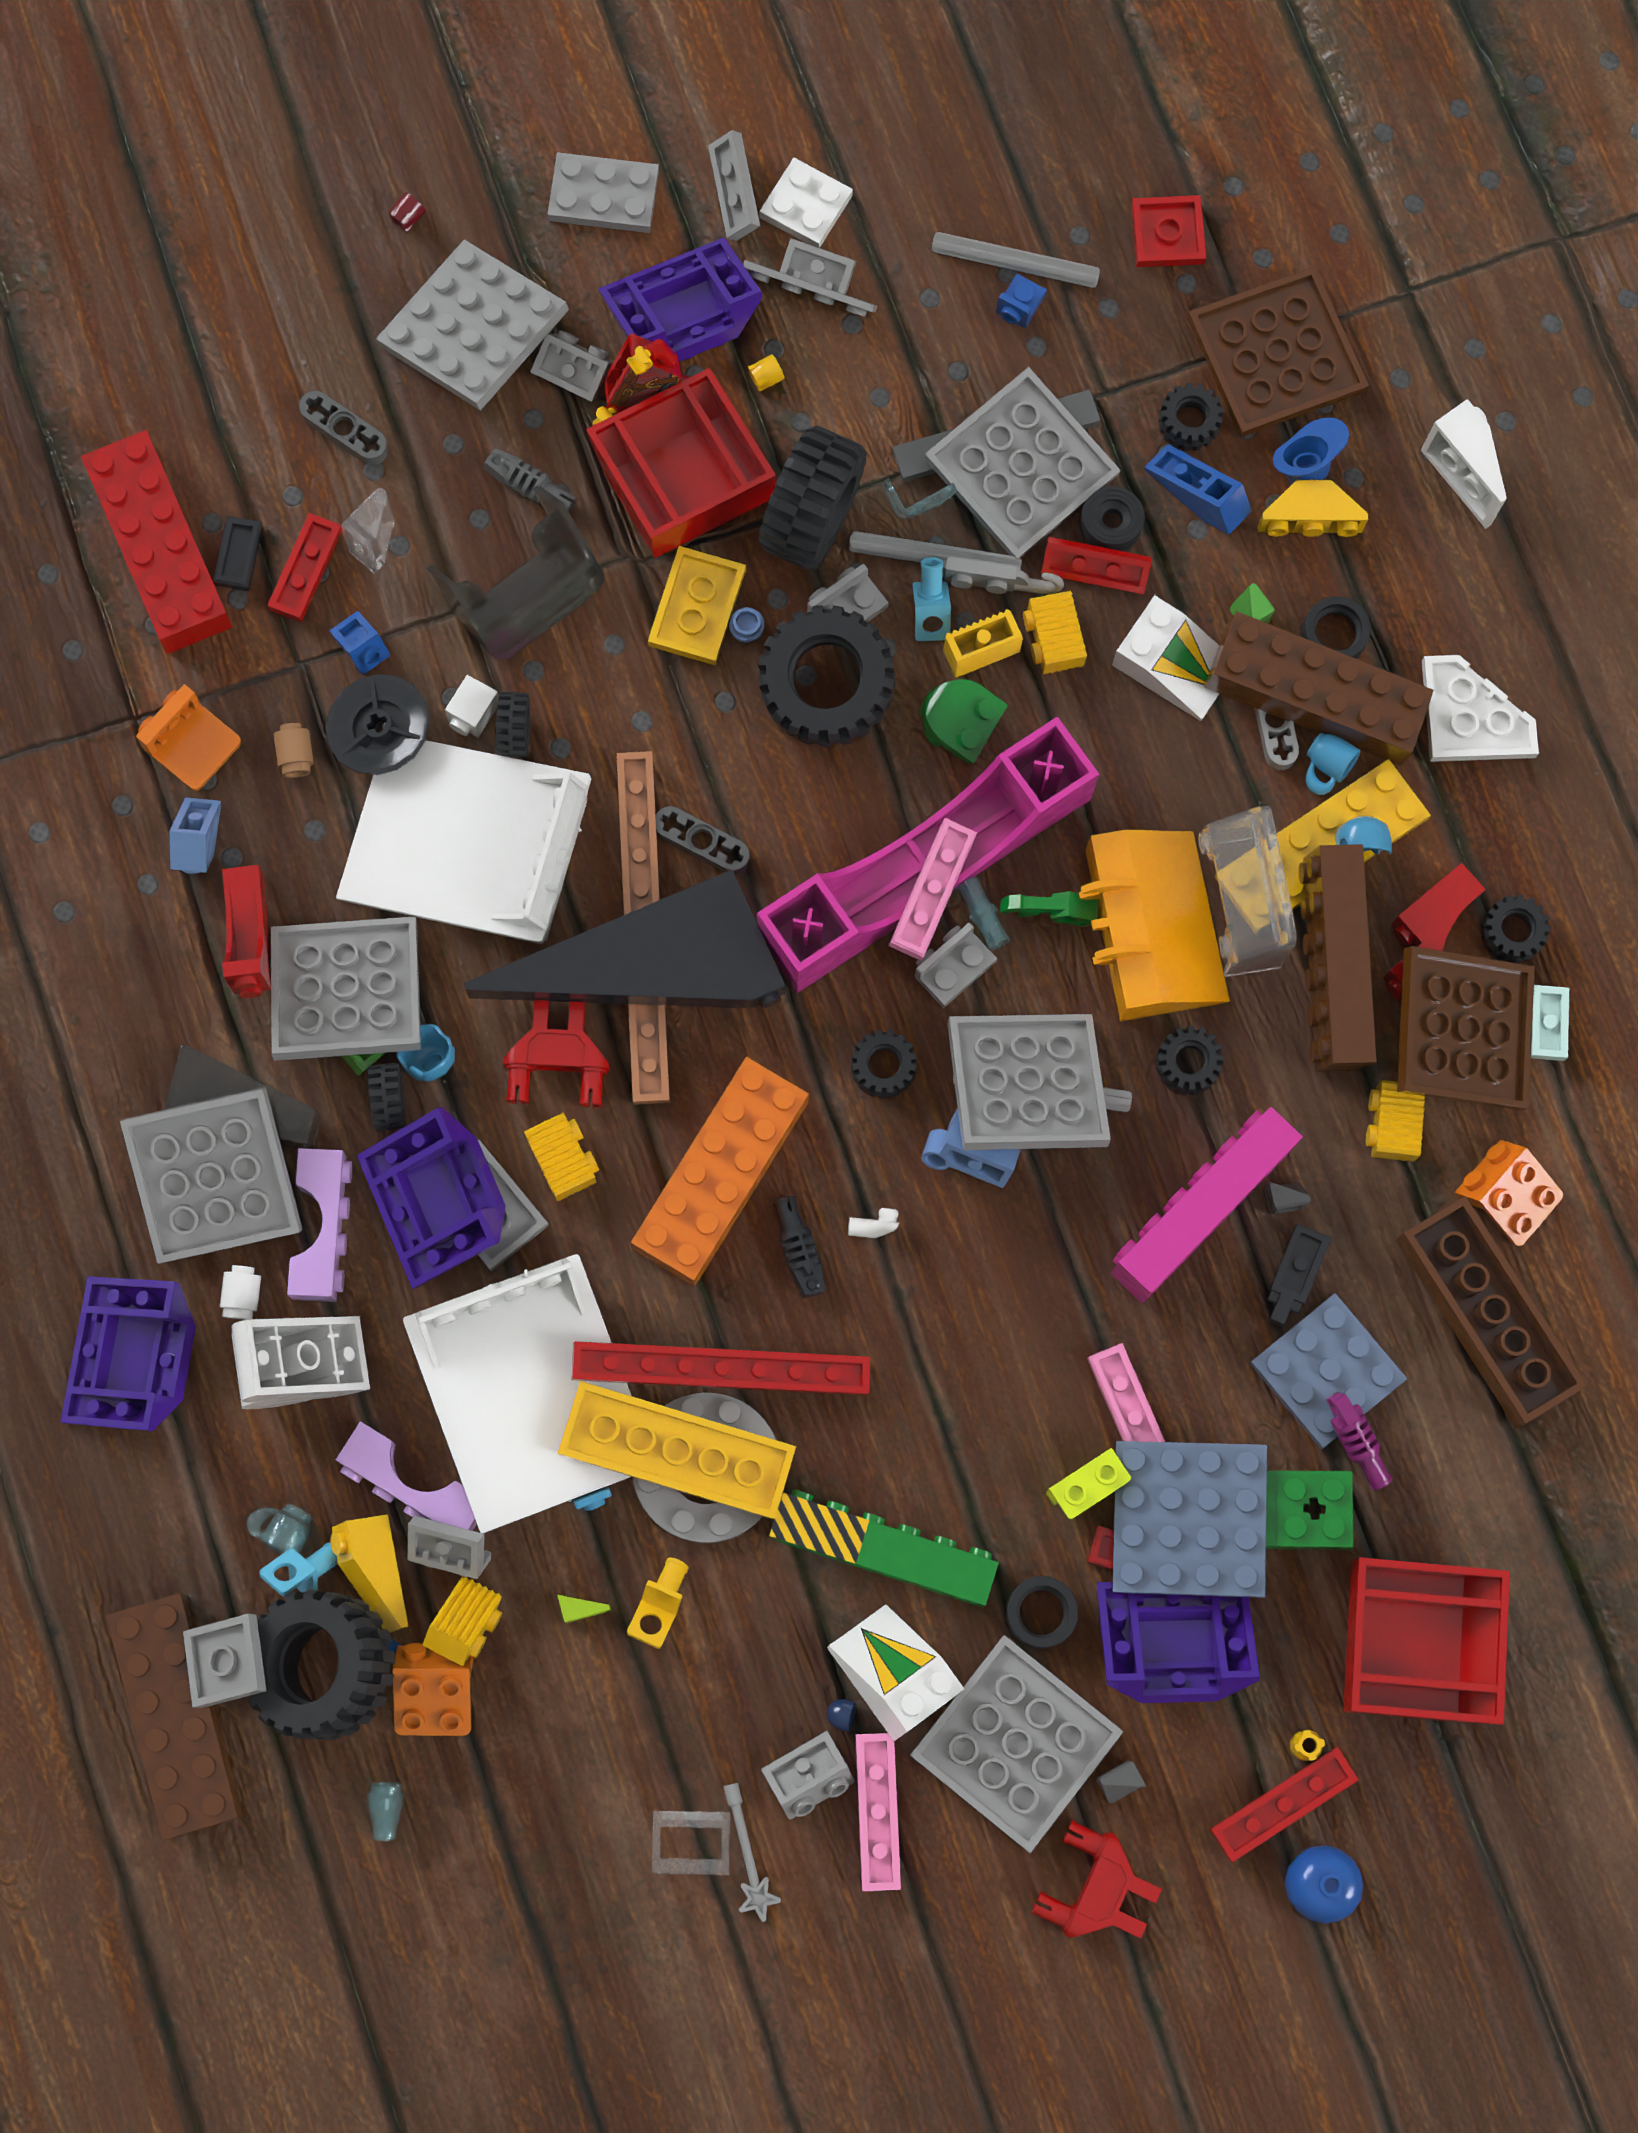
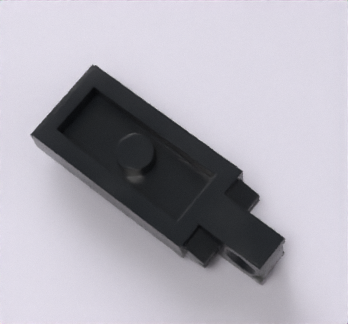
[1267,1223,1331,1328]

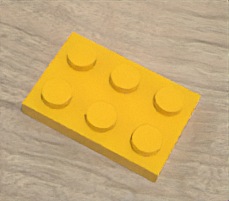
[648,546,746,666]

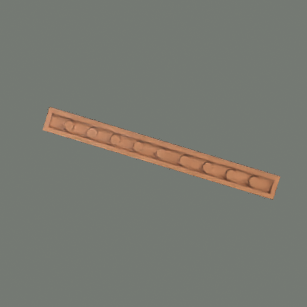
[617,751,670,1105]

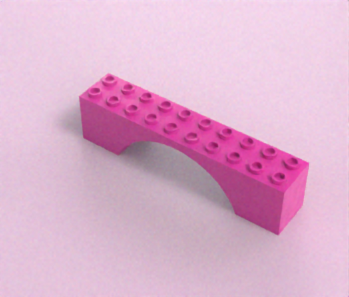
[757,716,1099,993]

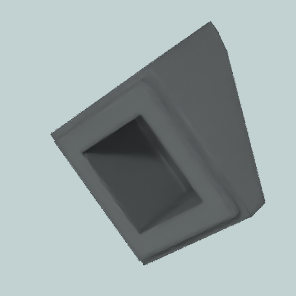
[1264,1182,1311,1215]
[1096,1761,1146,1803]

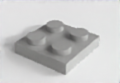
[183,1614,266,1708]

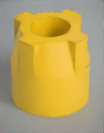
[748,354,785,392]
[1290,1730,1325,1761]

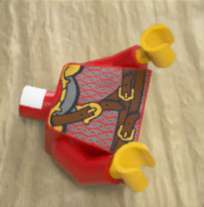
[592,333,691,425]

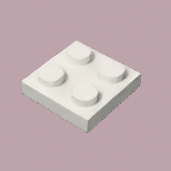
[759,158,853,248]

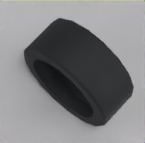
[1300,596,1371,659]
[1006,1576,1078,1649]

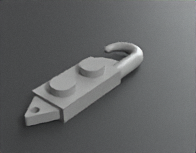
[942,556,1064,594]

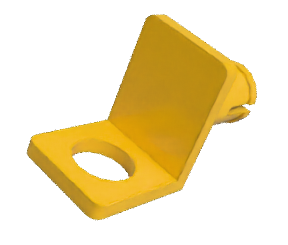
[627,1557,689,1649]

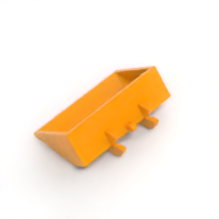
[1079,830,1230,1021]

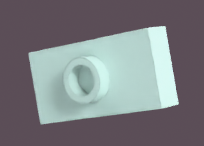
[1531,985,1569,1061]

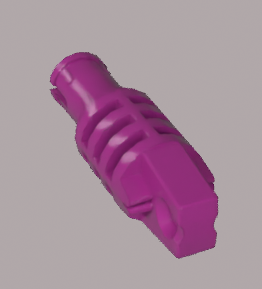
[1326,1392,1393,1490]

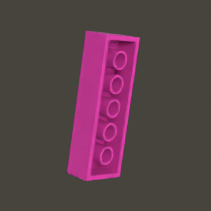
[1110,1107,1303,1304]

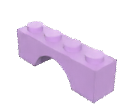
[287,1148,352,1302]
[336,1421,477,1531]

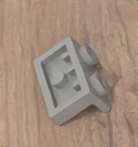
[530,330,613,402]
[807,564,889,647]
[915,923,997,1008]
[408,1516,491,1579]
[761,1731,855,1820]

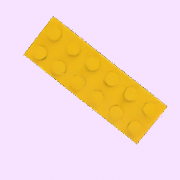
[1215,759,1431,934]
[558,1381,796,1520]

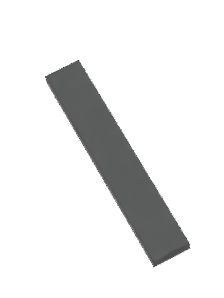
[892,389,1101,483]

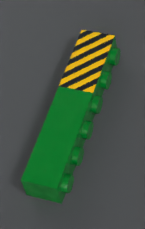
[769,1489,999,1608]

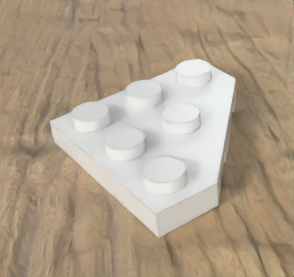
[1422,655,1539,762]

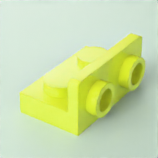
[1046,1448,1131,1520]

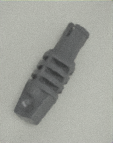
[484,448,577,517]

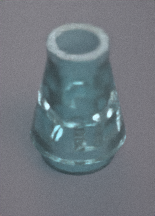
[367,1782,405,1841]

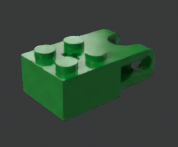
[1266,1471,1354,1551]

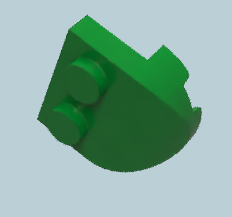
[920,679,1008,765]

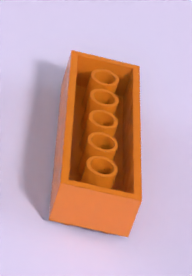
[631,1057,809,1287]

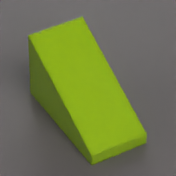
[557,1595,611,1623]

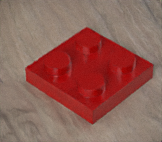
[1131,195,1206,268]

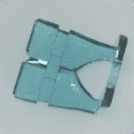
[881,479,957,519]

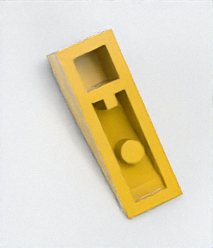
[331,1515,408,1633]

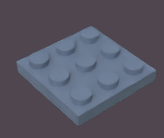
[1249,1293,1407,1449]

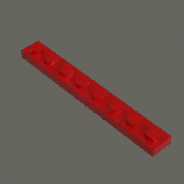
[571,1341,870,1395]

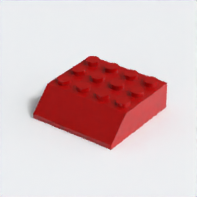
[586,368,777,558]
[1343,1557,1510,1725]

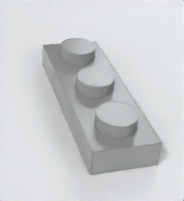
[708,130,760,241]

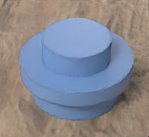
[729,607,764,643]

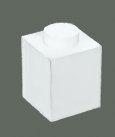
[445,675,499,738]

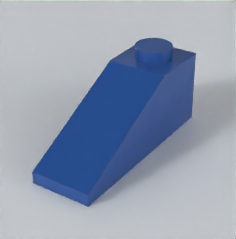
[1145,444,1252,535]

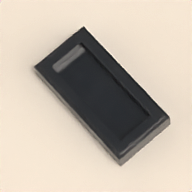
[213,516,263,591]

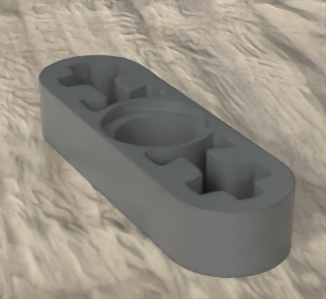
[299,391,388,465]
[655,806,749,875]

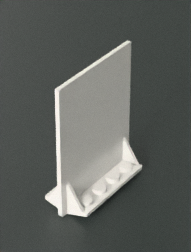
[336,741,591,944]
[403,1254,631,1534]

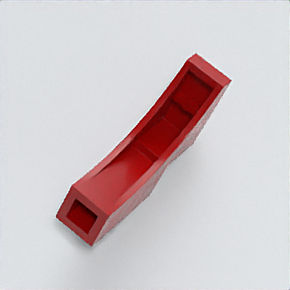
[1383,863,1486,1000]
[222,865,271,998]

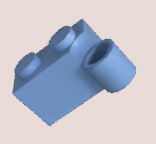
[921,1108,1021,1188]

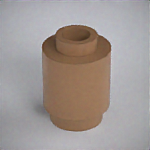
[274,723,314,778]

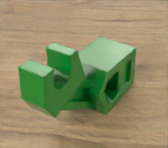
[1000,891,1099,927]

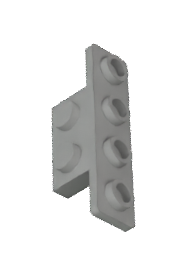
[743,238,877,317]

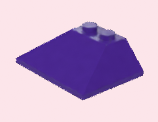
[598,237,762,362]
[357,1107,506,1289]
[60,1276,196,1431]
[1096,1582,1260,1703]

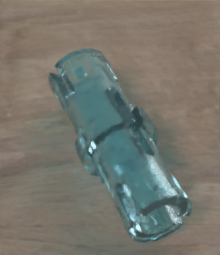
[958,877,1010,950]

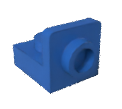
[996,274,1047,328]
[330,611,390,675]

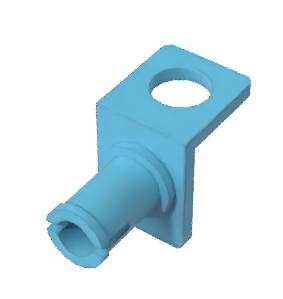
[913,557,951,641]
[260,1542,338,1596]

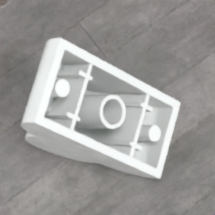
[232,1316,370,1409]

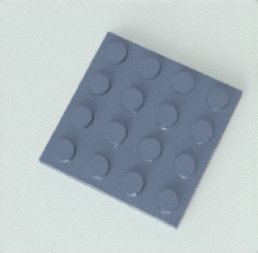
[1113,1441,1267,1598]

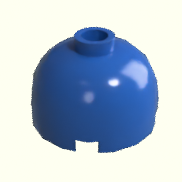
[1285,1845,1364,1924]

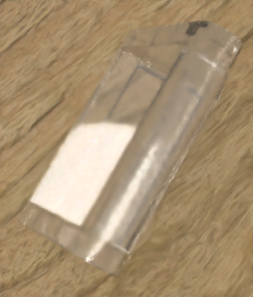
[341,488,395,574]
[652,1811,730,1875]

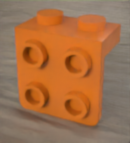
[136,684,241,791]
[1454,1140,1563,1246]
[393,1643,474,1736]

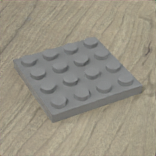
[376,240,569,411]
[924,367,1121,559]
[271,916,421,1061]
[948,1014,1111,1150]
[120,1087,303,1264]
[910,1635,1124,1853]

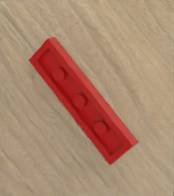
[1209,1747,1359,1863]

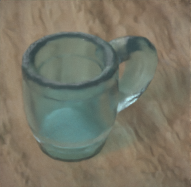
[247,1503,313,1555]

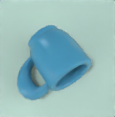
[1306,732,1360,795]

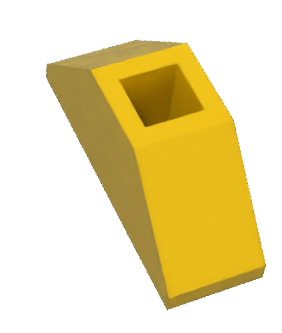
[1258,480,1368,537]

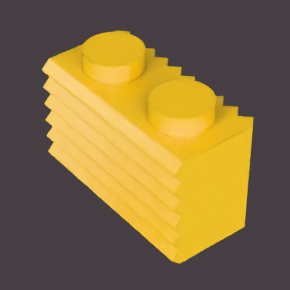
[1023,591,1087,674]
[943,609,1023,678]
[1366,1080,1425,1162]
[524,1112,599,1201]
[423,1576,502,1666]

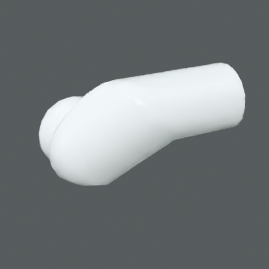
[848,1208,899,1238]

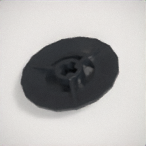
[325,674,430,775]

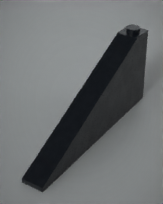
[464,870,786,1009]

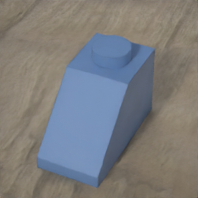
[169,797,221,874]

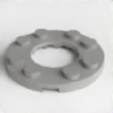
[633,1393,776,1543]

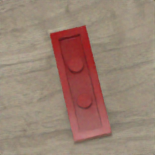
[267,513,343,623]
[1041,537,1152,594]

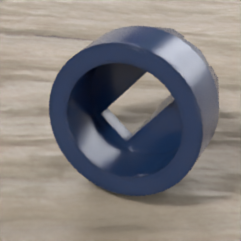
[827,1699,857,1732]

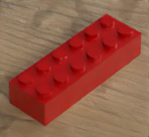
[81,430,233,654]

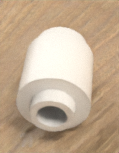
[220,1265,261,1320]

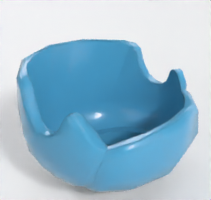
[1335,816,1392,854]
[396,1024,455,1082]

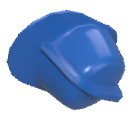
[1273,418,1349,485]

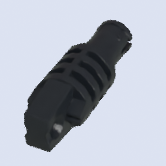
[773,1196,825,1299]

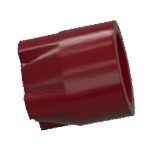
[388,192,426,232]

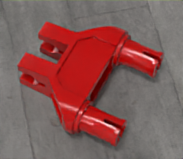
[503,1000,610,1108]
[1031,1819,1162,1938]

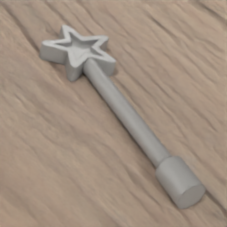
[723,1783,781,1922]

